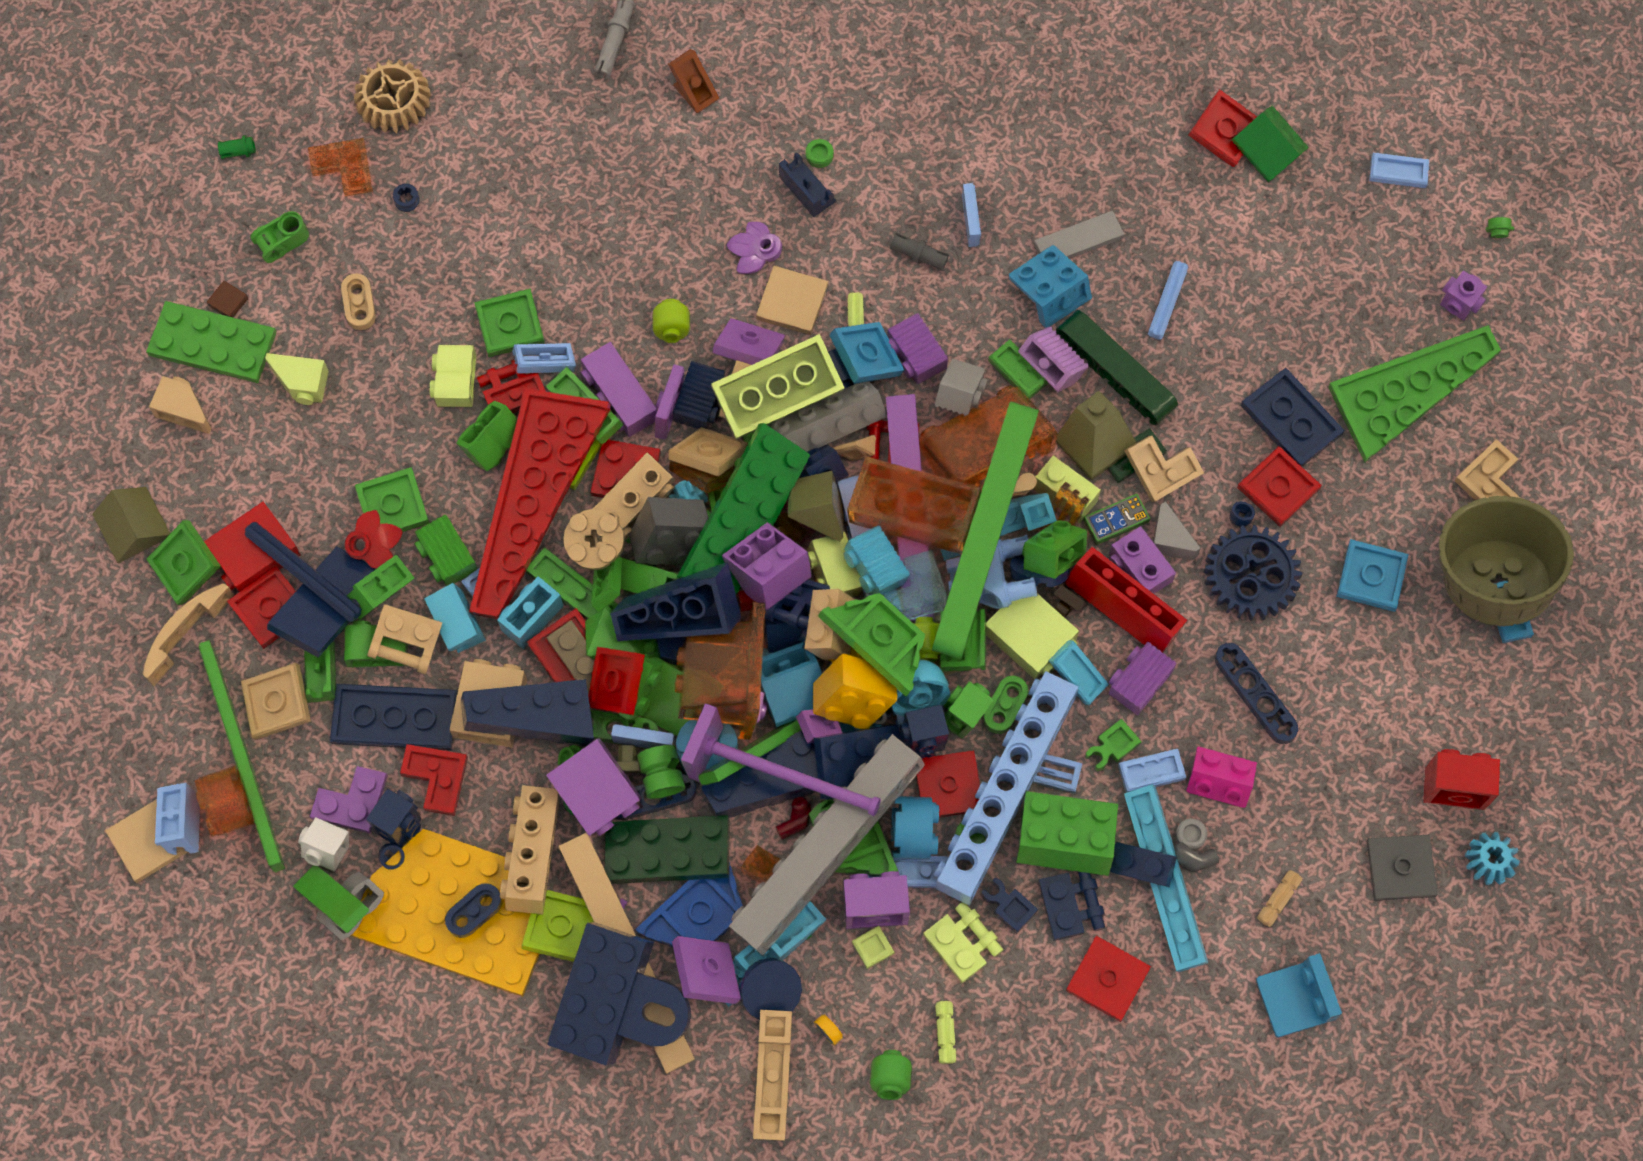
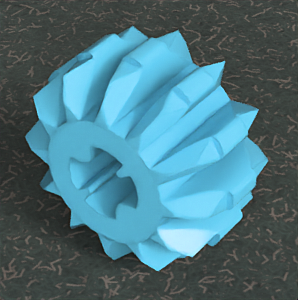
[1465,832,1520,885]

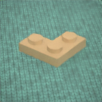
[1124,436,1204,502]
[1455,439,1520,500]

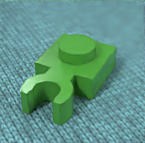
[1085,719,1141,772]

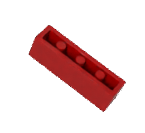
[1065,547,1187,653]

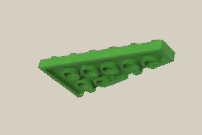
[1328,325,1501,463]

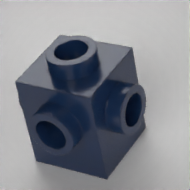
[799,444,849,484]

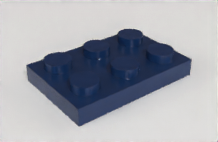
[1241,368,1345,467]
[814,724,900,800]

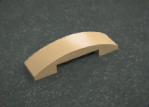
[143,584,234,686]
[753,1010,792,1141]

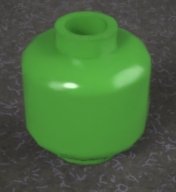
[870,1050,912,1100]

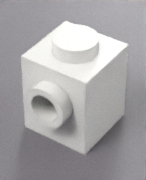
[298,817,349,871]

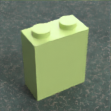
[986,593,1079,679]

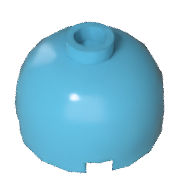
[892,660,950,717]

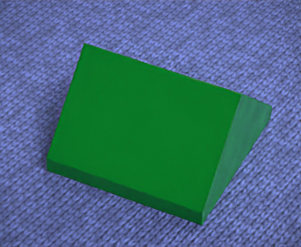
[1232,105,1309,183]

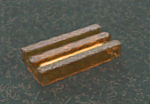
[1043,482,1090,528]

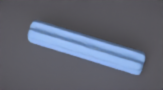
[1148,261,1188,340]

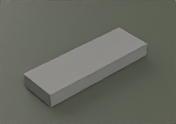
[1034,211,1124,259]

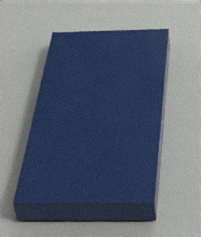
[267,546,377,658]
[330,683,458,751]

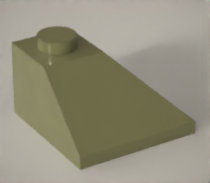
[1055,391,1137,480]

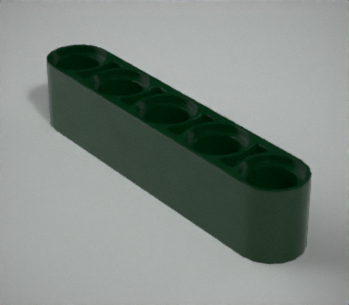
[1056,310,1178,426]

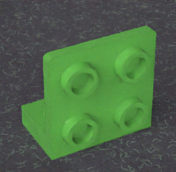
[619,656,706,736]

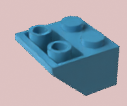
[750,642,822,727]

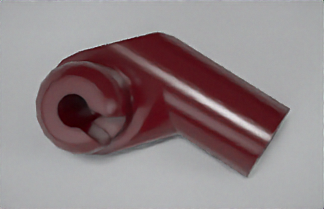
[775,797,811,840]

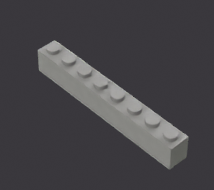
[729,734,925,956]

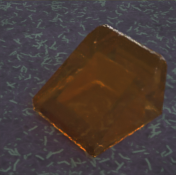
[740,845,781,883]

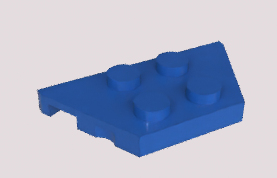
[635,862,743,947]

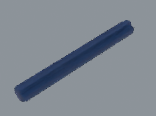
[245,522,362,622]

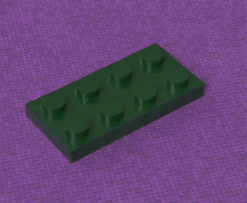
[605,815,730,884]

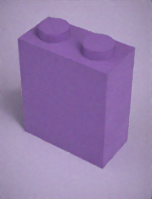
[546,738,642,836]

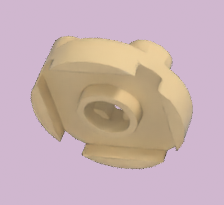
[564,509,625,570]

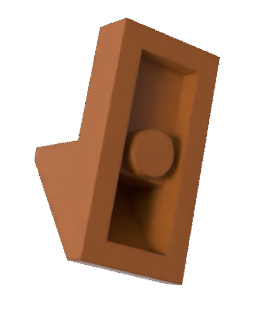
[668,49,719,113]

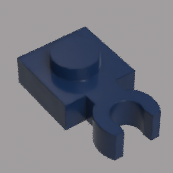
[981,878,1038,934]

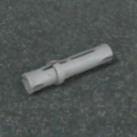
[593,0,636,79]

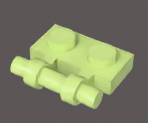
[923,902,1004,983]

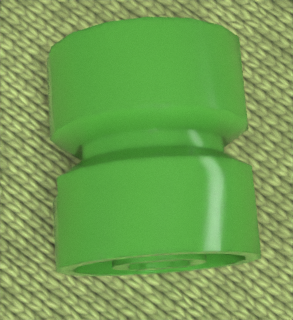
[637,745,685,799]

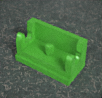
[347,555,415,620]
[304,641,336,703]

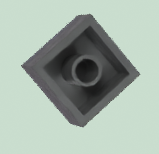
[629,497,709,566]

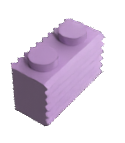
[1018,327,1088,393]

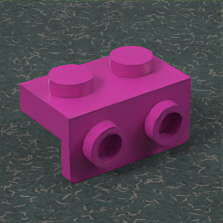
[1186,746,1257,808]

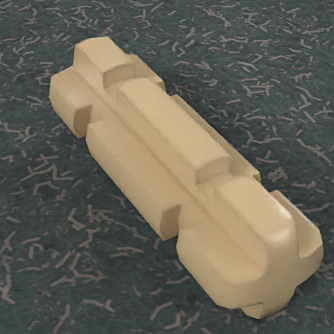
[1257,870,1302,927]

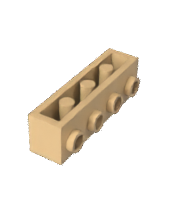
[586,453,675,547]
[500,785,559,914]

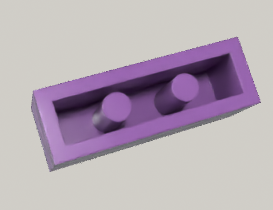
[580,342,657,437]

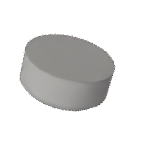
[1176,819,1207,851]

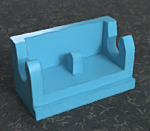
[424,583,486,653]

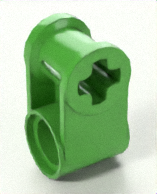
[250,211,309,263]

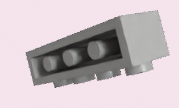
[768,381,887,452]

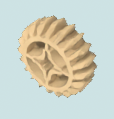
[354,59,431,134]

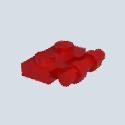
[476,360,546,413]

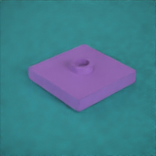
[712,318,785,365]
[655,364,685,440]
[672,936,741,1004]

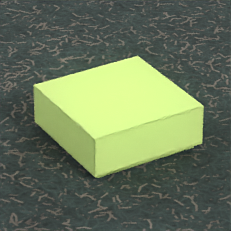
[852,926,894,969]

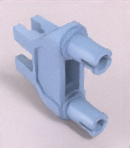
[946,535,1038,609]

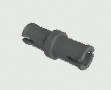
[890,232,949,271]

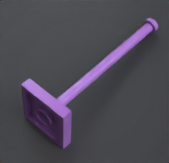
[681,704,881,816]

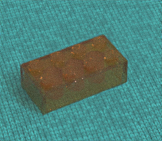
[847,456,981,555]

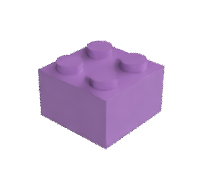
[843,871,910,929]

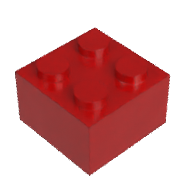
[1423,749,1500,810]

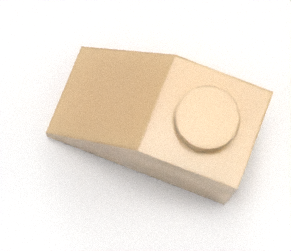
[149,376,211,434]

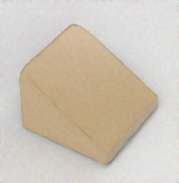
[833,435,876,461]

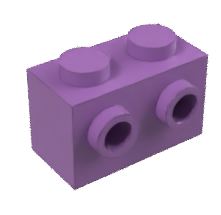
[1109,526,1176,594]

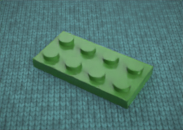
[146,301,277,383]

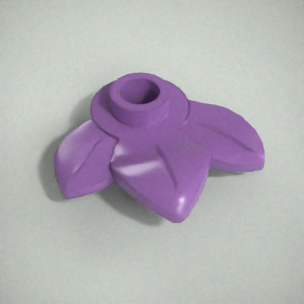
[727,222,782,274]

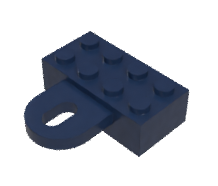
[547,922,691,1065]

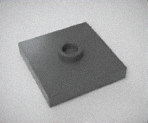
[1366,834,1438,901]

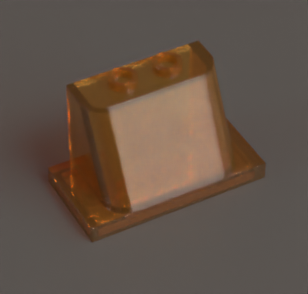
[674,602,765,740]

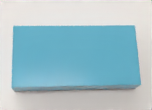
[1048,640,1109,705]

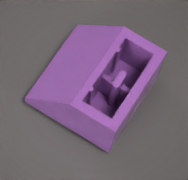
[722,522,812,610]

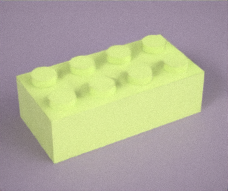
[711,334,845,439]

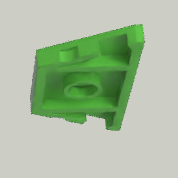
[818,593,925,696]
[809,799,898,876]

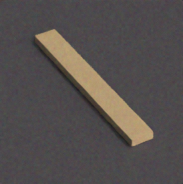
[558,833,695,1074]

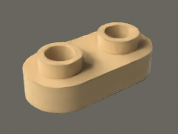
[341,273,376,330]

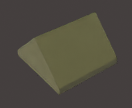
[788,471,843,542]
[92,487,170,564]

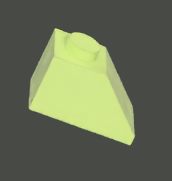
[265,353,329,405]

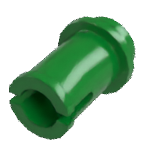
[218,135,256,160]

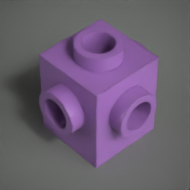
[1440,270,1487,321]

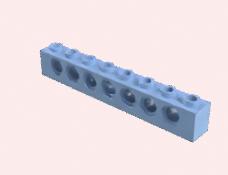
[934,671,1079,906]

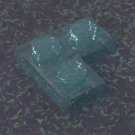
[883,550,948,620]

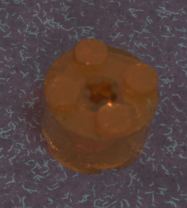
[195,765,255,837]

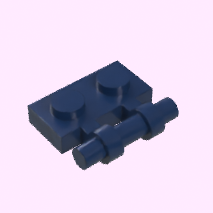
[754,580,830,629]
[1038,872,1105,941]

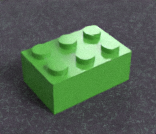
[1016,791,1118,876]

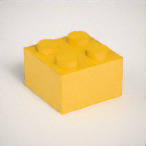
[813,653,897,729]

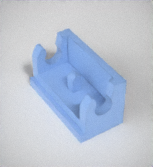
[155,783,201,855]

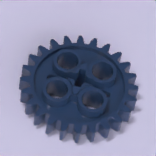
[1203,525,1303,621]

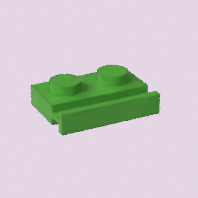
[940,609,986,672]

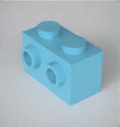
[497,576,564,649]

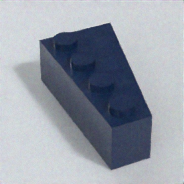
[610,562,741,641]
[460,679,594,747]
[701,730,818,818]

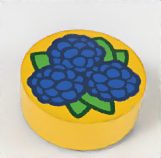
[814,1014,843,1046]

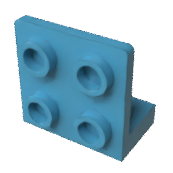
[1009,245,1092,328]
[1256,953,1342,1038]

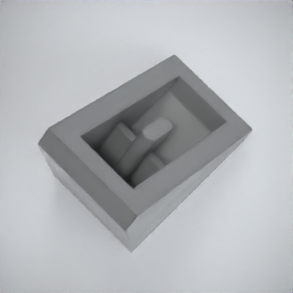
[1153,501,1201,560]

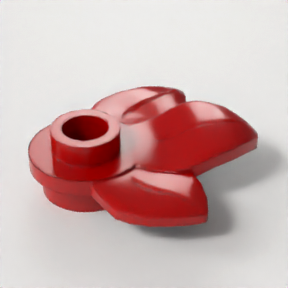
[345,510,403,568]

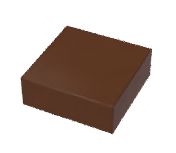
[207,280,249,317]

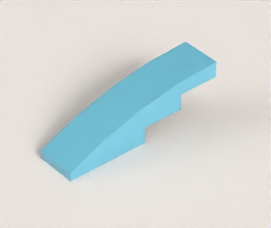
[726,901,826,1007]

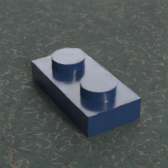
[1110,842,1177,887]

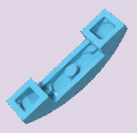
[934,493,1057,560]

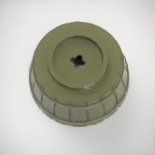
[1439,496,1574,626]

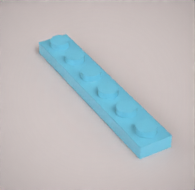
[1124,784,1208,972]

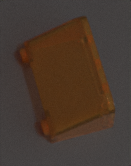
[919,386,1058,504]

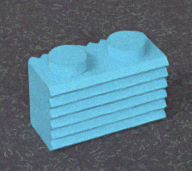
[844,525,910,595]

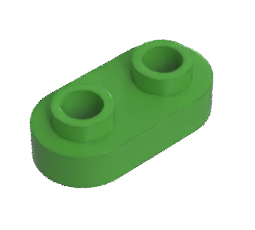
[983,676,1028,734]

